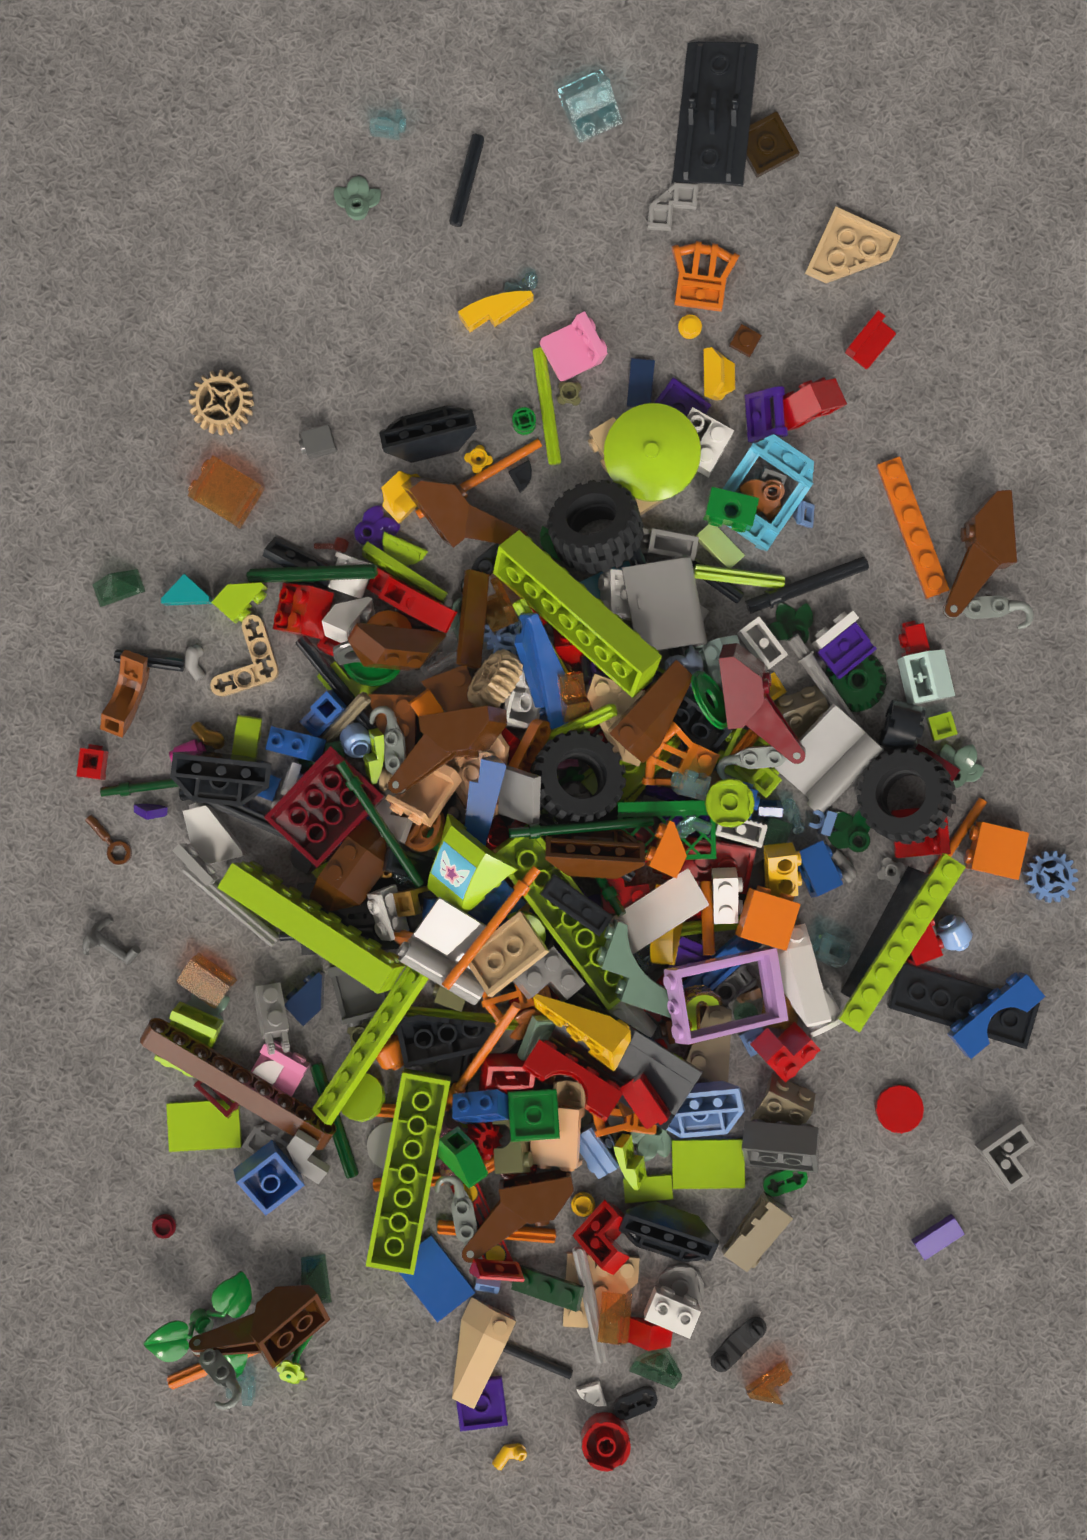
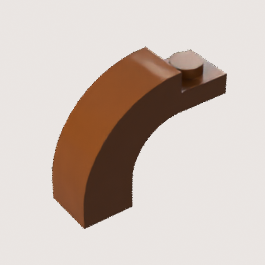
[100,649,150,738]

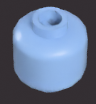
[340,723,372,758]
[936,914,973,951]

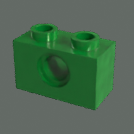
[703,487,759,533]

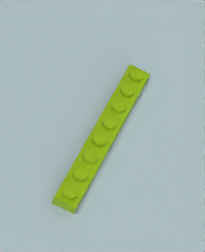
[838,853,966,1033]
[312,966,428,1125]

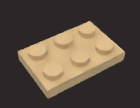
[468,911,549,997]

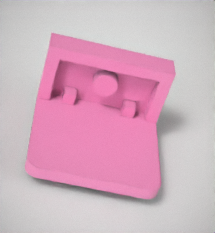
[540,311,608,381]
[251,1040,310,1096]

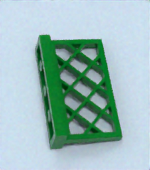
[617,801,716,860]

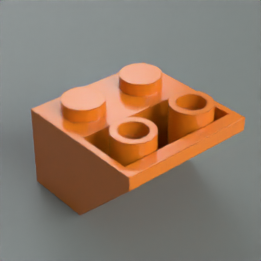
[645,820,687,879]

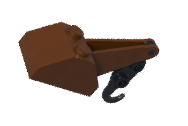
[401,476,529,594]

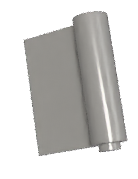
[622,554,707,650]
[774,704,885,813]
[397,897,486,1005]

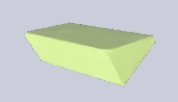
[695,524,745,568]

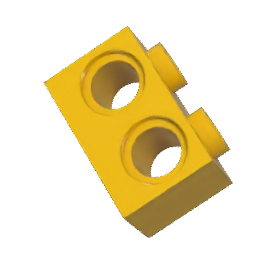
[764,842,802,897]

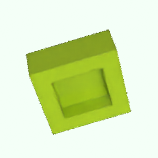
[926,711,958,741]

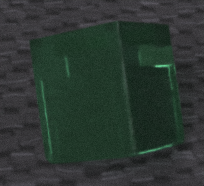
[763,816,793,845]

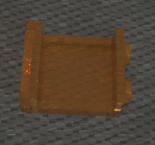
[187,455,265,529]

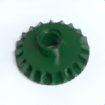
[825,654,887,712]

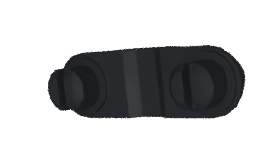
[710,1316,767,1372]

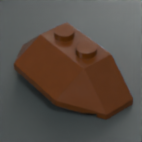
[348,623,446,671]
[309,819,387,912]
[545,829,645,879]

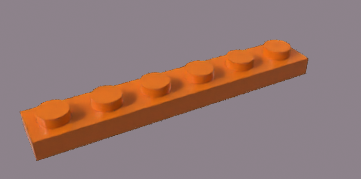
[876,456,950,599]

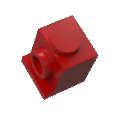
[898,620,930,657]
[76,744,109,780]

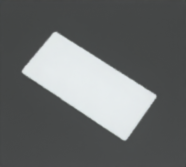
[610,869,709,954]

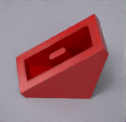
[623,1316,673,1351]

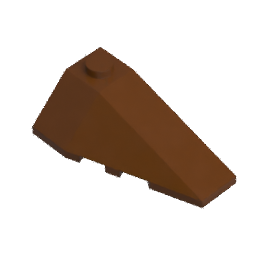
[608,659,692,763]

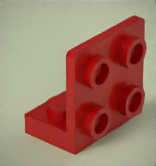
[891,808,951,858]

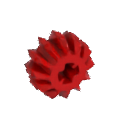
[465,1122,503,1160]

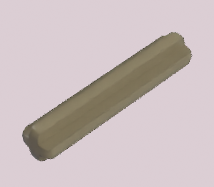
[322,692,371,743]

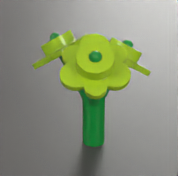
[275,1335,313,1384]

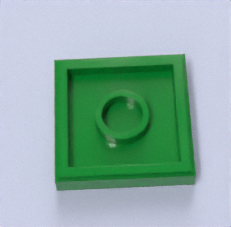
[508,1089,560,1142]

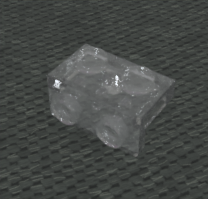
[420,626,458,679]

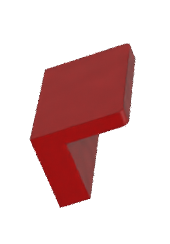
[845,310,896,370]
[619,1072,671,1129]

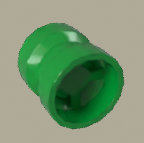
[512,407,536,436]

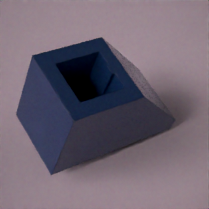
[285,970,325,1026]

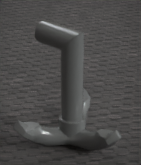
[82,918,141,965]

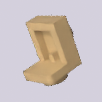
[553,1079,585,1108]

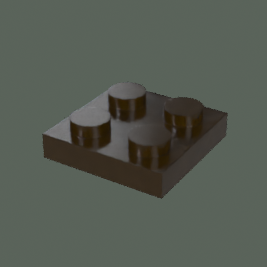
[746,111,800,178]

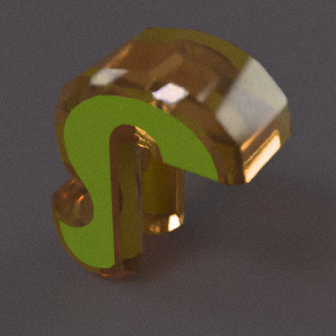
[683,985,723,1045]

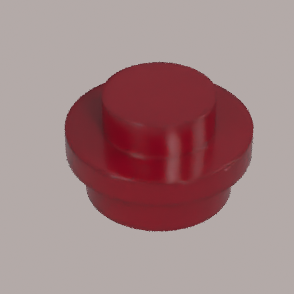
[152,1214,177,1239]

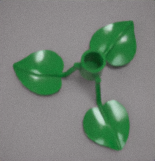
[143,1271,252,1378]

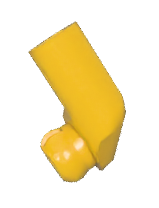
[492,1443,527,1470]

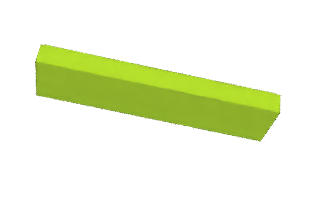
[362,541,448,604]

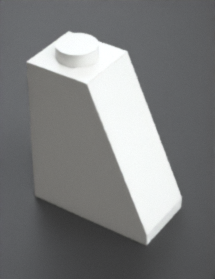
[183,802,247,864]

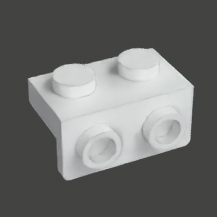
[812,611,861,651]

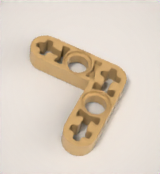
[210,615,279,697]

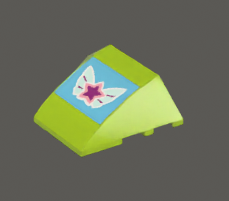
[427,814,519,913]

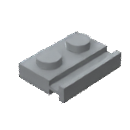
[172,843,220,886]

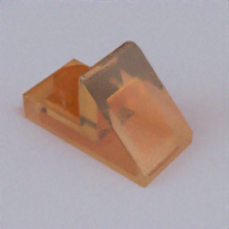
[557,671,590,723]
[745,1360,793,1405]

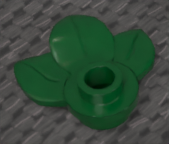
[767,603,813,644]
[827,810,870,852]

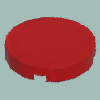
[875,1084,924,1134]

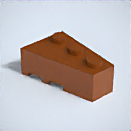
[421,666,475,712]
[368,694,417,756]

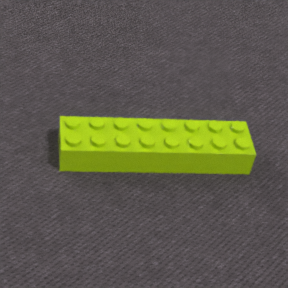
[493,530,662,698]
[492,824,624,1011]
[217,861,406,994]
[366,1068,451,1275]

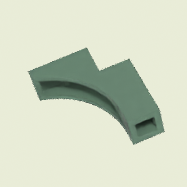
[596,919,671,1018]

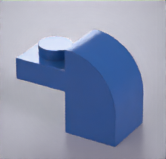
[300,689,347,738]

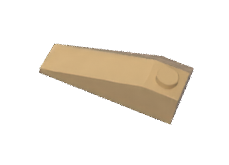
[452,1297,516,1409]

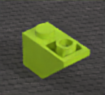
[211,583,268,624]

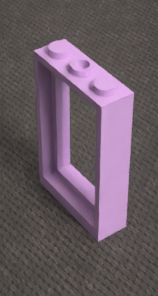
[663,947,788,1045]

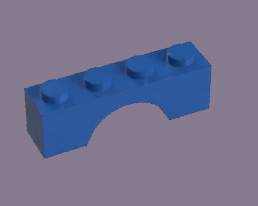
[947,972,1046,1059]

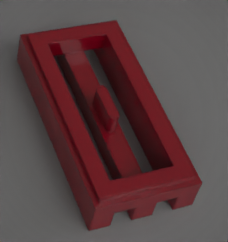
[193,1080,240,1119]

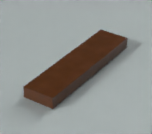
[456,569,490,669]

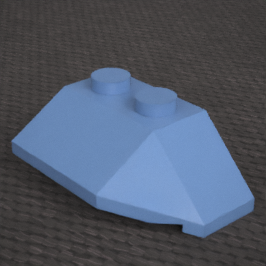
[667,1081,745,1138]

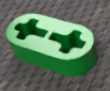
[762,1170,808,1197]

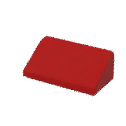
[469,1259,525,1282]

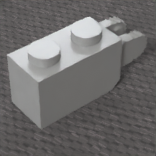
[253,983,290,1055]

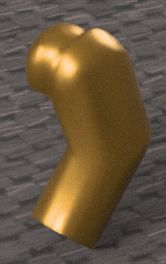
[191,722,225,749]

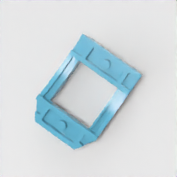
[723,434,814,551]

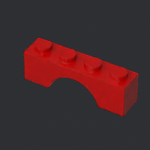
[522,1040,623,1122]

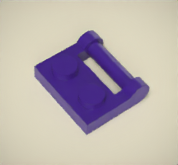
[745,386,788,443]

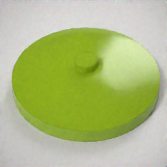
[604,403,701,502]

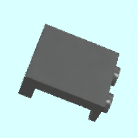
[327,966,387,1027]

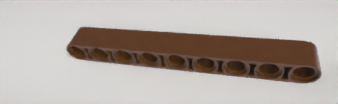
[140,1018,337,1150]

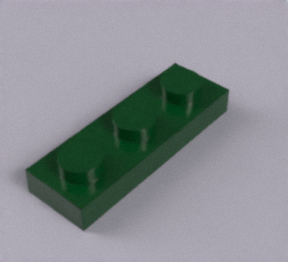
[511,1265,585,1312]

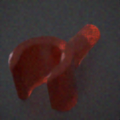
[314,537,349,553]

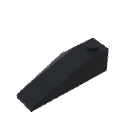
[644,670,733,752]
[396,1015,500,1068]

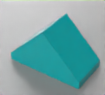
[161,574,213,606]

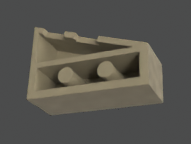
[683,1002,732,1083]
[722,1191,793,1272]

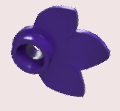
[354,505,401,552]

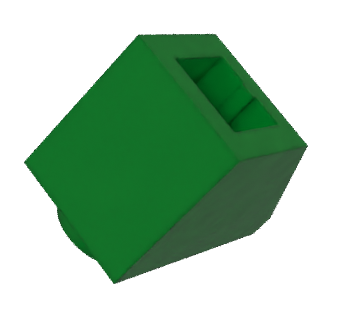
[437,1127,488,1189]

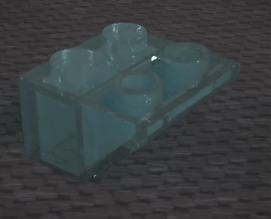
[557,70,622,143]

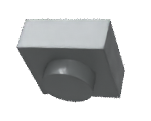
[759,465,788,493]

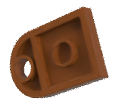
[395,811,446,852]

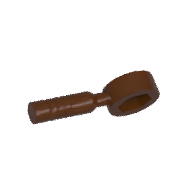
[85,814,132,865]

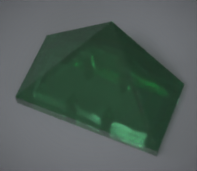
[93,569,146,607]
[301,1254,332,1304]
[629,1348,682,1389]

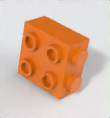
[964,822,1029,880]
[735,886,801,951]

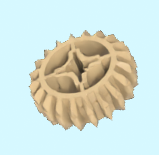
[189,370,254,436]
[467,649,523,708]

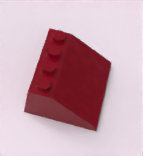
[264,746,386,868]

